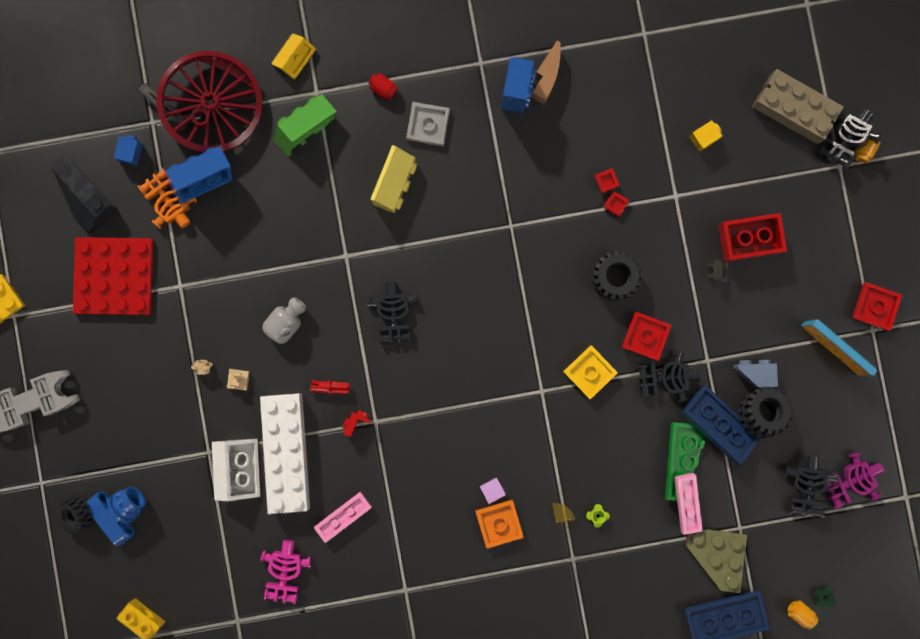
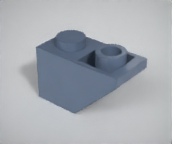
[734,360,778,387]

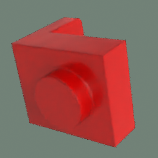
[342,410,372,437]

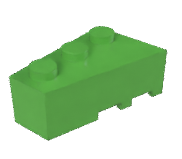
[274,94,337,157]

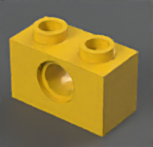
[117,598,165,639]

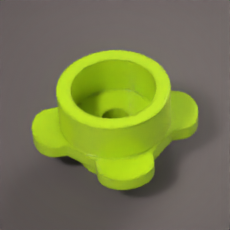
[586,504,610,528]

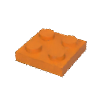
[475,500,524,549]

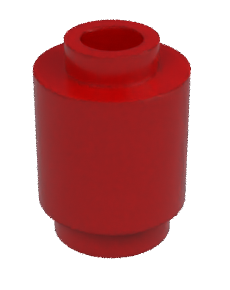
[368,73,398,100]

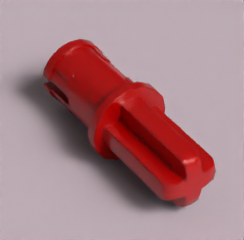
[311,380,350,395]

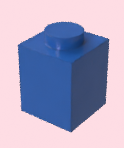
[113,135,143,166]

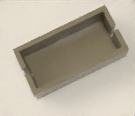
[752,69,843,144]

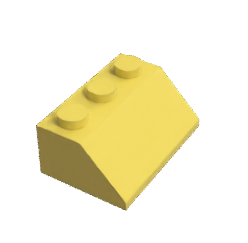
[371,145,417,213]

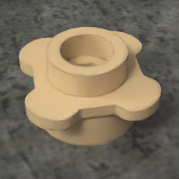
[191,360,213,375]

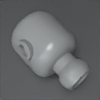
[262,297,306,344]

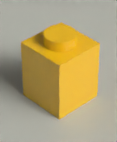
[689,120,722,152]

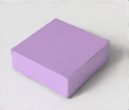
[480,477,506,504]

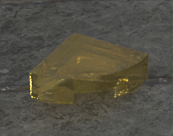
[552,503,575,523]

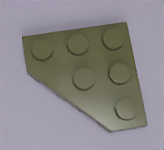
[686,528,747,593]

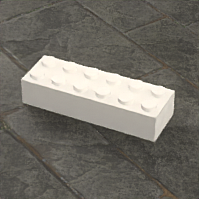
[260,393,310,514]

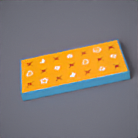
[801,320,877,376]

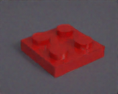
[852,282,903,331]
[621,312,671,361]

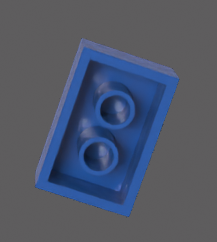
[501,57,536,113]
[166,146,232,205]

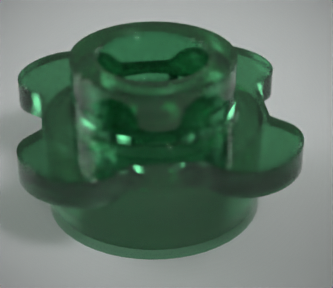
[815,587,836,608]

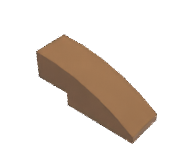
[532,41,561,104]

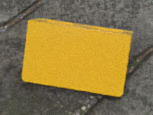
[272,34,316,79]

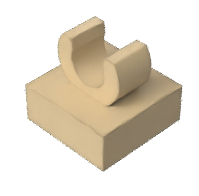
[227,369,250,390]

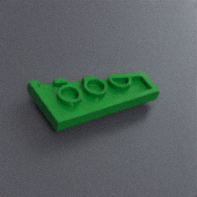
[665,422,705,501]

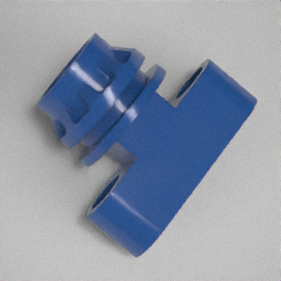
[86,486,146,546]

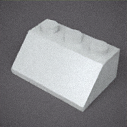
[212,439,260,501]

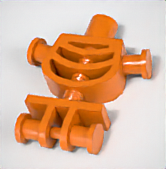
[138,168,198,229]

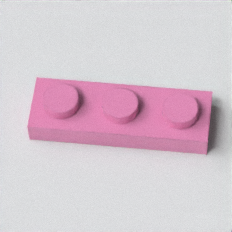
[675,473,702,535]
[314,492,372,543]

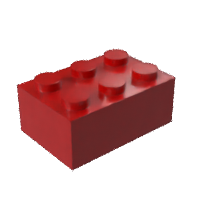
[718,213,787,262]

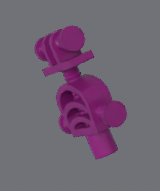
[820,452,885,509]

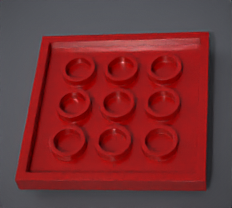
[73,237,153,315]

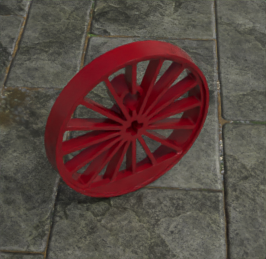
[156,51,262,154]

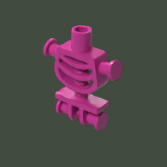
[260,540,311,605]

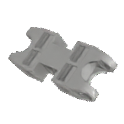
[0,370,80,432]

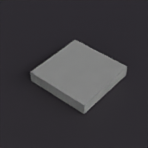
[406,102,450,146]

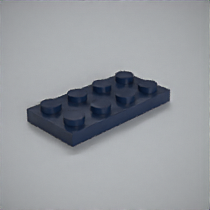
[681,385,762,466]
[684,590,770,639]

